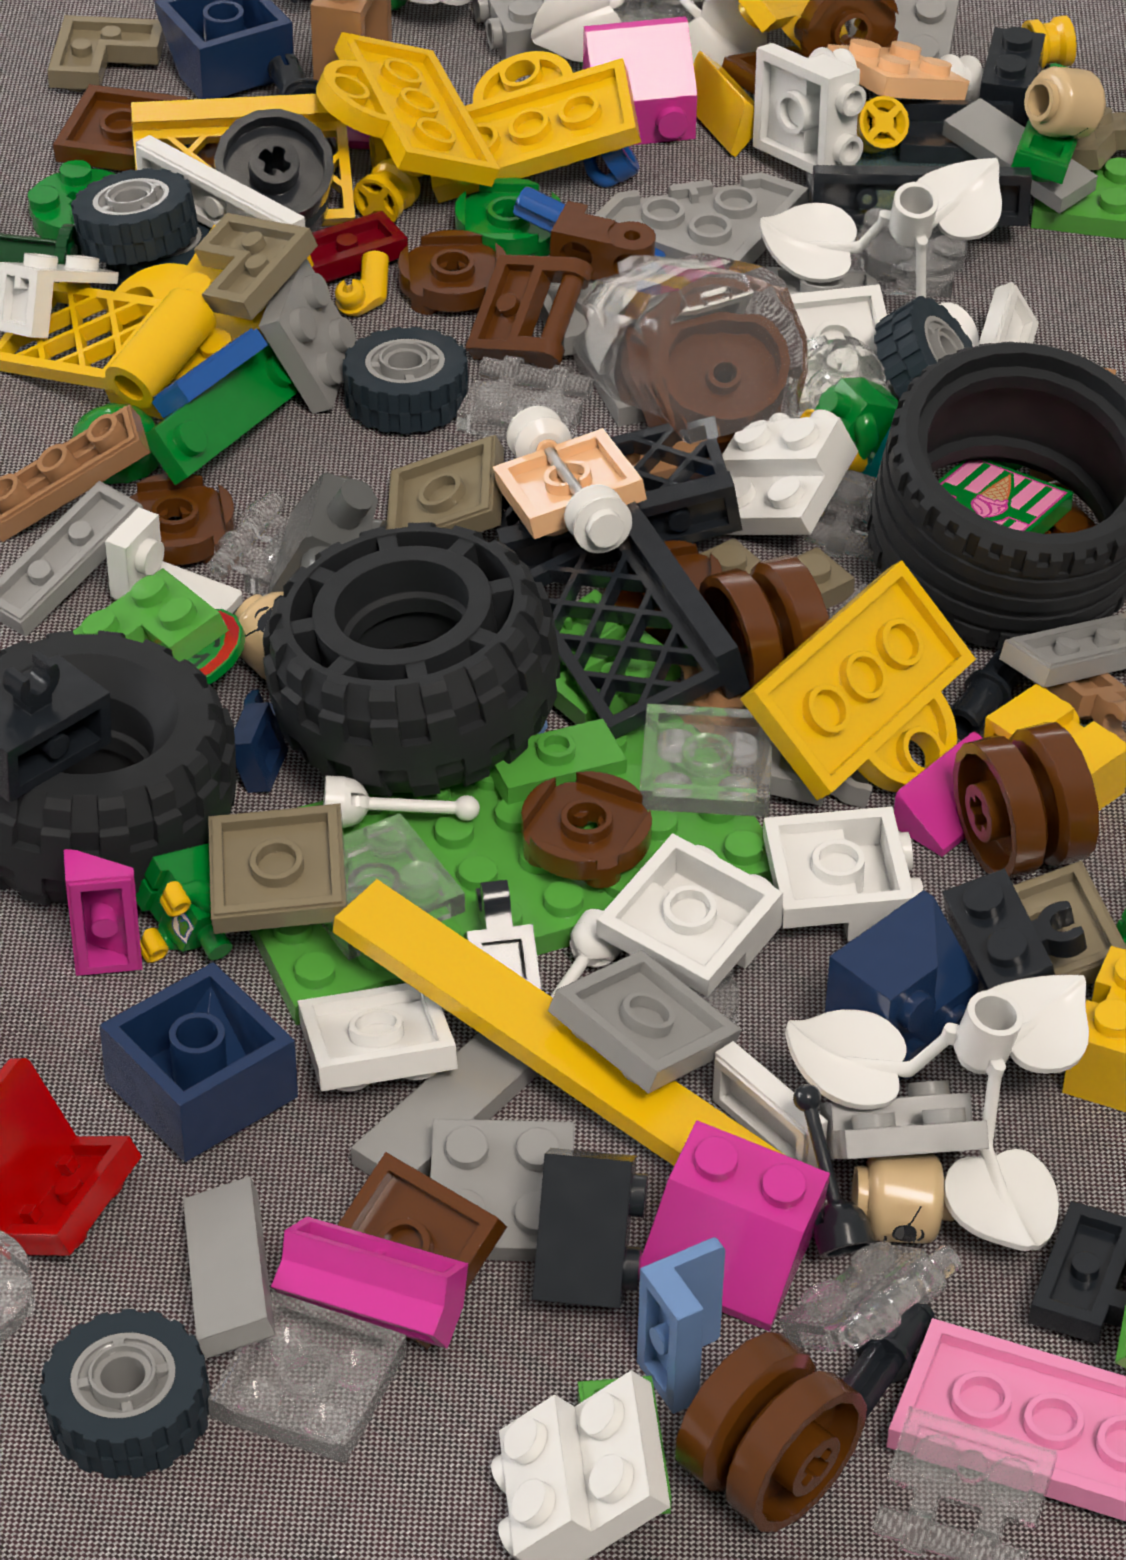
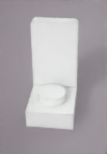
[0,253,119,338]
[105,507,242,614]

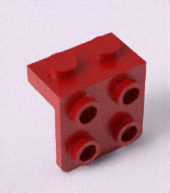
[0,1058,142,1256]

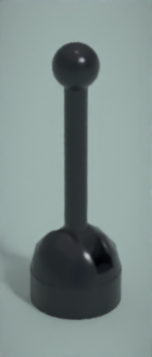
[793,1084,876,1258]

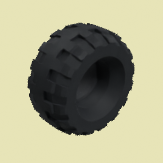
[262,522,561,797]
[0,630,236,906]

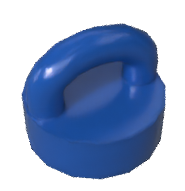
[583,146,640,188]

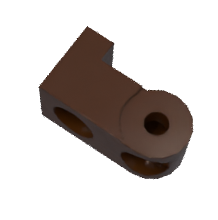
[550,201,656,286]

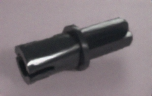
[950,649,1023,740]
[843,1295,936,1418]

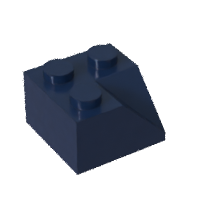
[154,0,294,99]
[825,890,979,1081]
[99,962,298,1162]

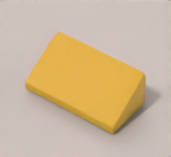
[693,51,754,157]

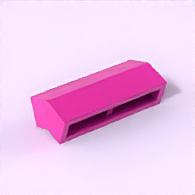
[271,1216,468,1349]

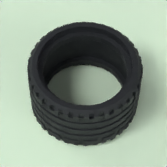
[867,342,1126,650]

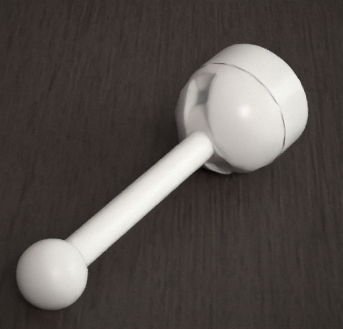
[323,775,480,828]
[551,909,622,998]

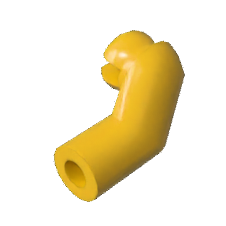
[335,251,389,317]

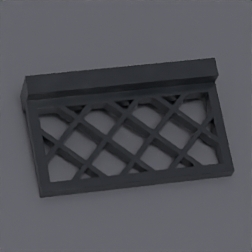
[496,413,743,569]
[530,501,750,739]

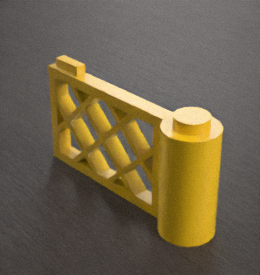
[0,282,216,409]

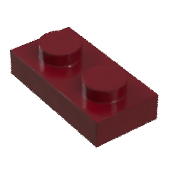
[310,211,408,283]

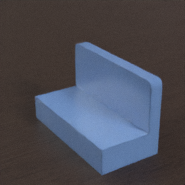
[637,1237,725,1414]

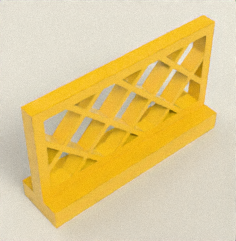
[131,94,355,226]

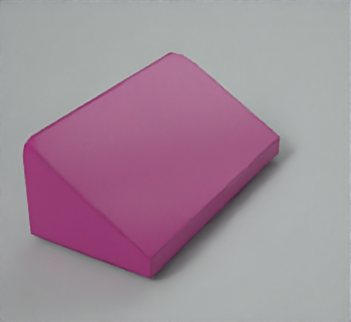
[894,732,983,857]
[64,849,143,976]

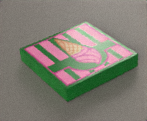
[938,459,1074,534]

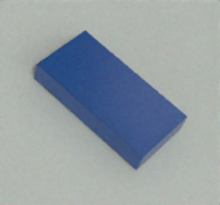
[152,328,268,418]

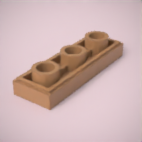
[0,404,150,542]

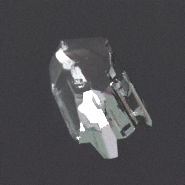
[572,252,808,444]

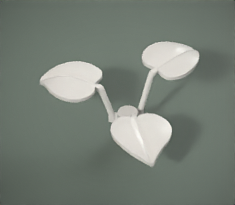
[531,0,767,66]
[760,158,1002,347]
[785,975,1089,1251]

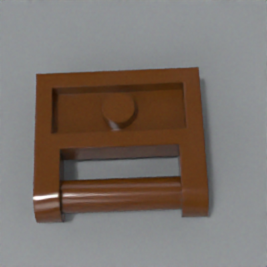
[465,254,594,370]

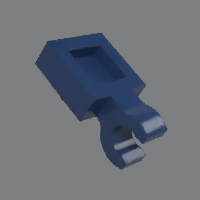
[234,690,288,793]

